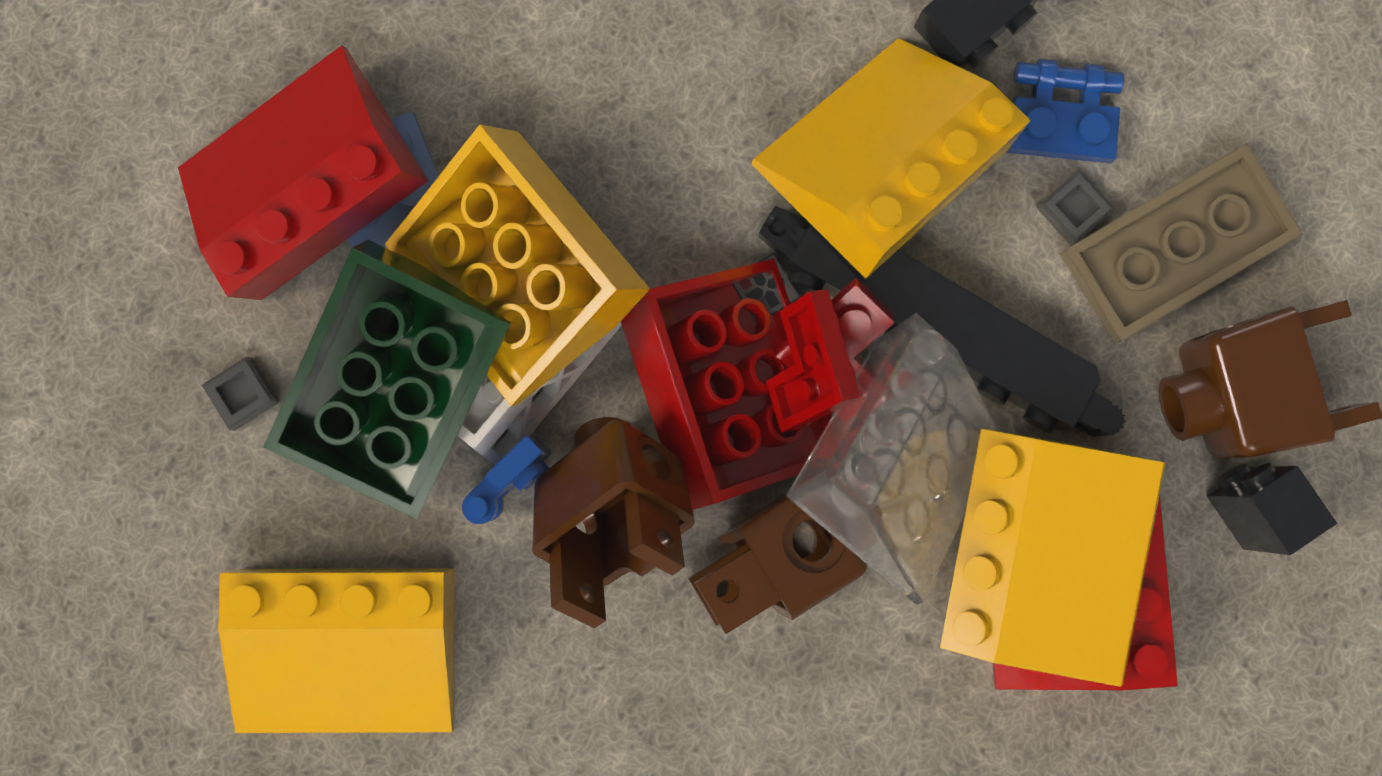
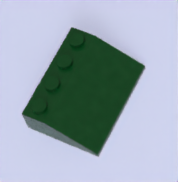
[263,239,511,519]

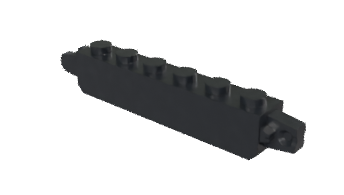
[758,206,1126,437]

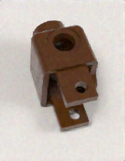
[1158,300,1382,458]
[532,417,695,628]
[688,478,886,634]

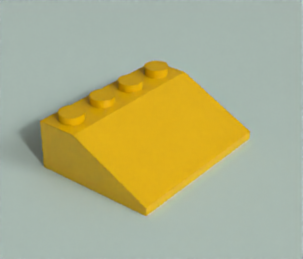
[751,38,1031,279]
[385,124,650,406]
[940,429,1166,687]
[218,568,455,733]

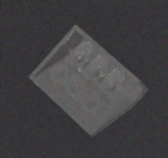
[786,313,997,605]

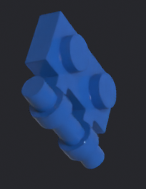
[1006,59,1124,163]
[462,435,552,524]

